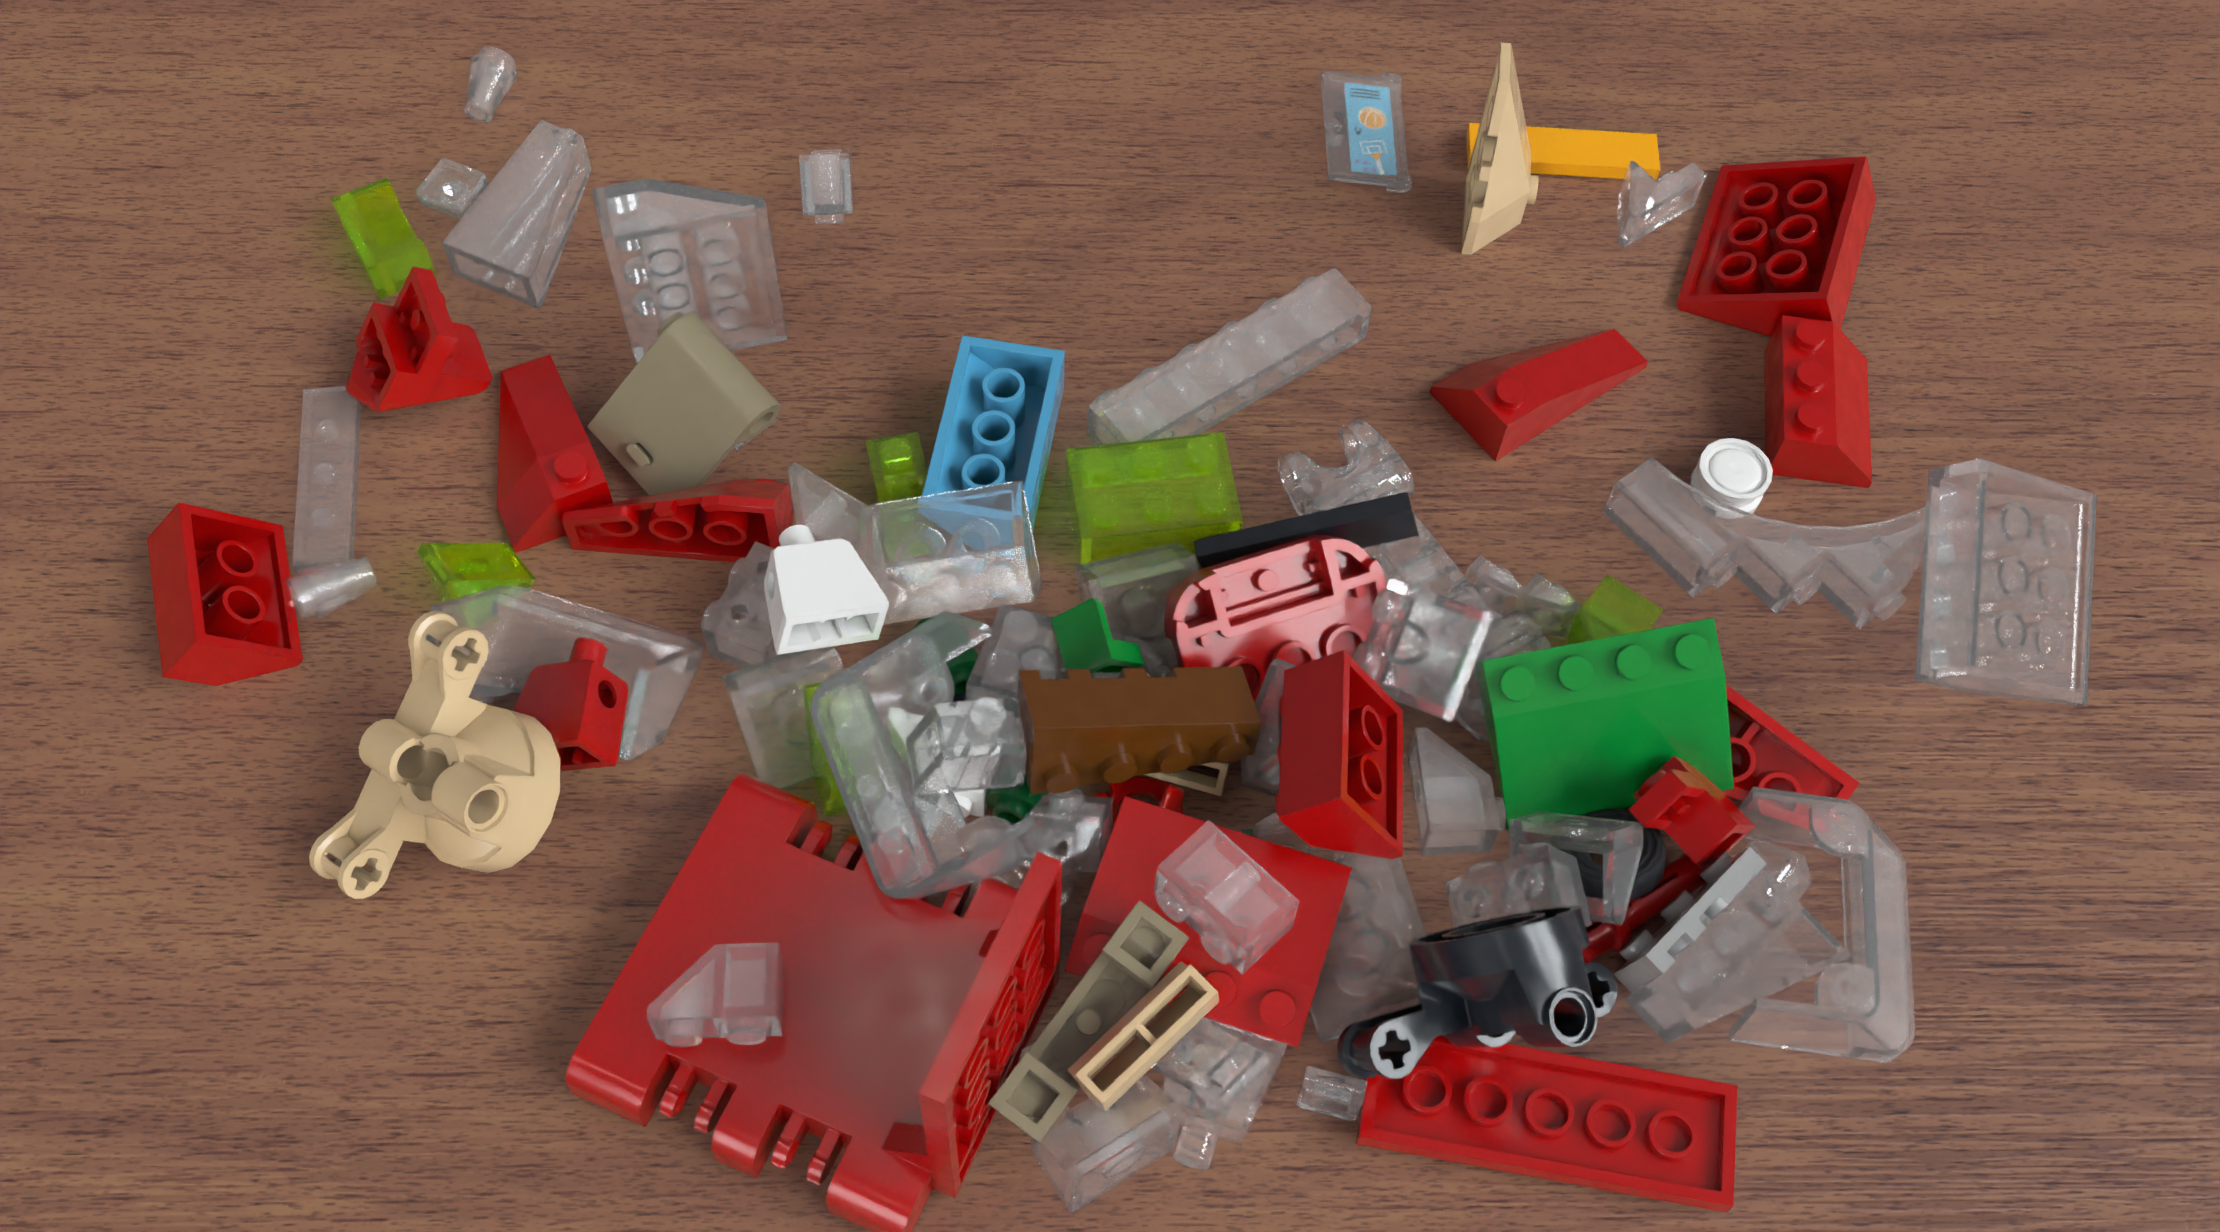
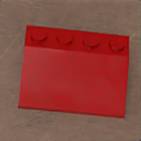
[1677,156,1876,337]
[1064,796,1352,1048]

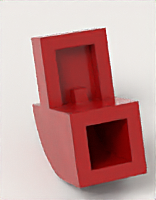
[1629,756,1756,865]

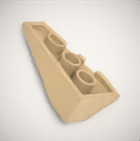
[1461,42,1539,255]

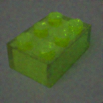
[1065,432,1243,573]

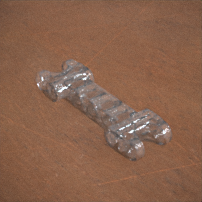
[1278,419,1552,742]

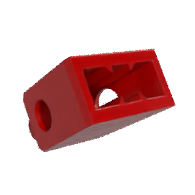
[513,638,629,771]

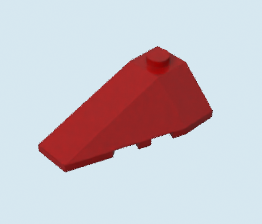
[1429,329,1648,462]
[497,354,613,553]
[562,478,794,565]
[1722,684,1860,829]

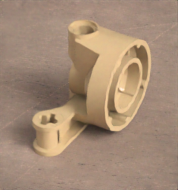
[309,611,560,899]

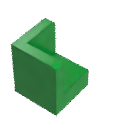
[1051,598,1144,678]

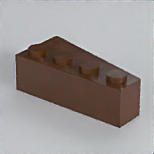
[1015,667,1261,794]

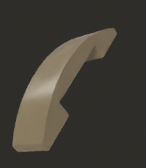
[988,900,1189,1143]

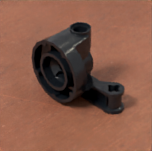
[1337,905,1618,1079]

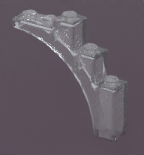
[1603,457,1968,630]

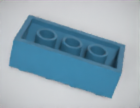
[919,335,1065,559]

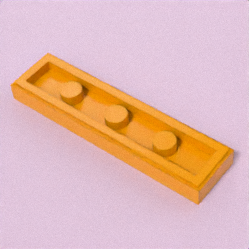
[1466,123,1660,181]

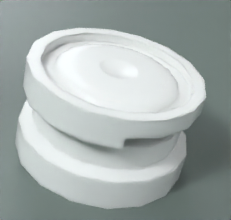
[1688,438,1773,522]

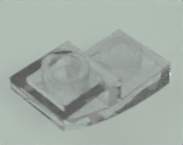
[1458,555,1581,638]

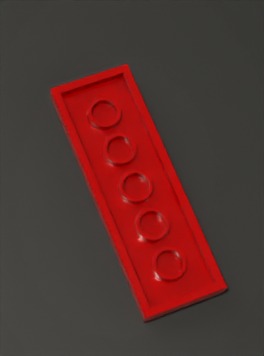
[1356,1035,1738,1213]

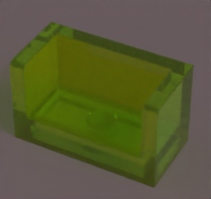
[331,178,437,300]

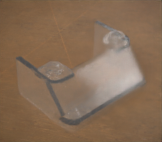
[426,586,704,760]
[810,610,1078,899]
[1729,787,1915,1062]

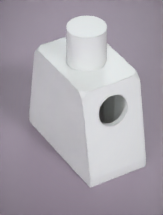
[764,525,889,655]

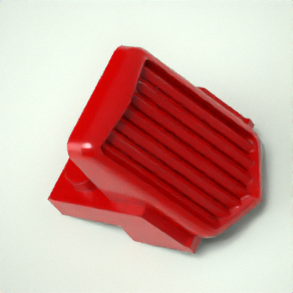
[346,266,492,412]

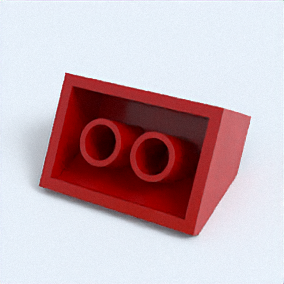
[1764,315,1872,488]
[147,502,303,686]
[1275,650,1403,859]

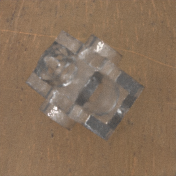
[1022,789,1113,877]

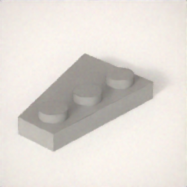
[1613,847,1767,991]

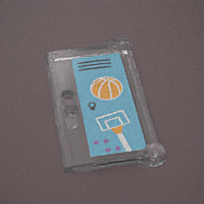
[1321,71,1412,193]

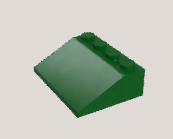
[1474,618,1734,830]

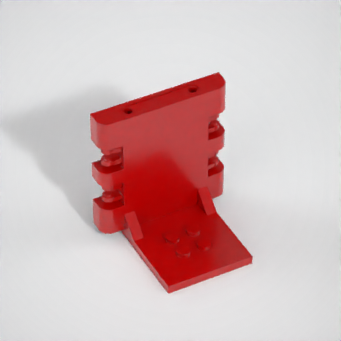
[565,773,1062,1232]

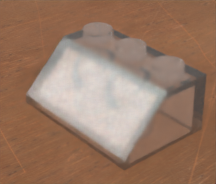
[860,480,1042,624]

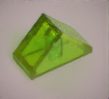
[417,543,536,627]

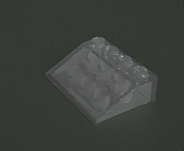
[592,179,788,365]
[1915,458,2097,706]

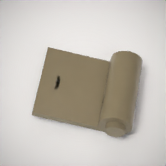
[587,312,781,495]

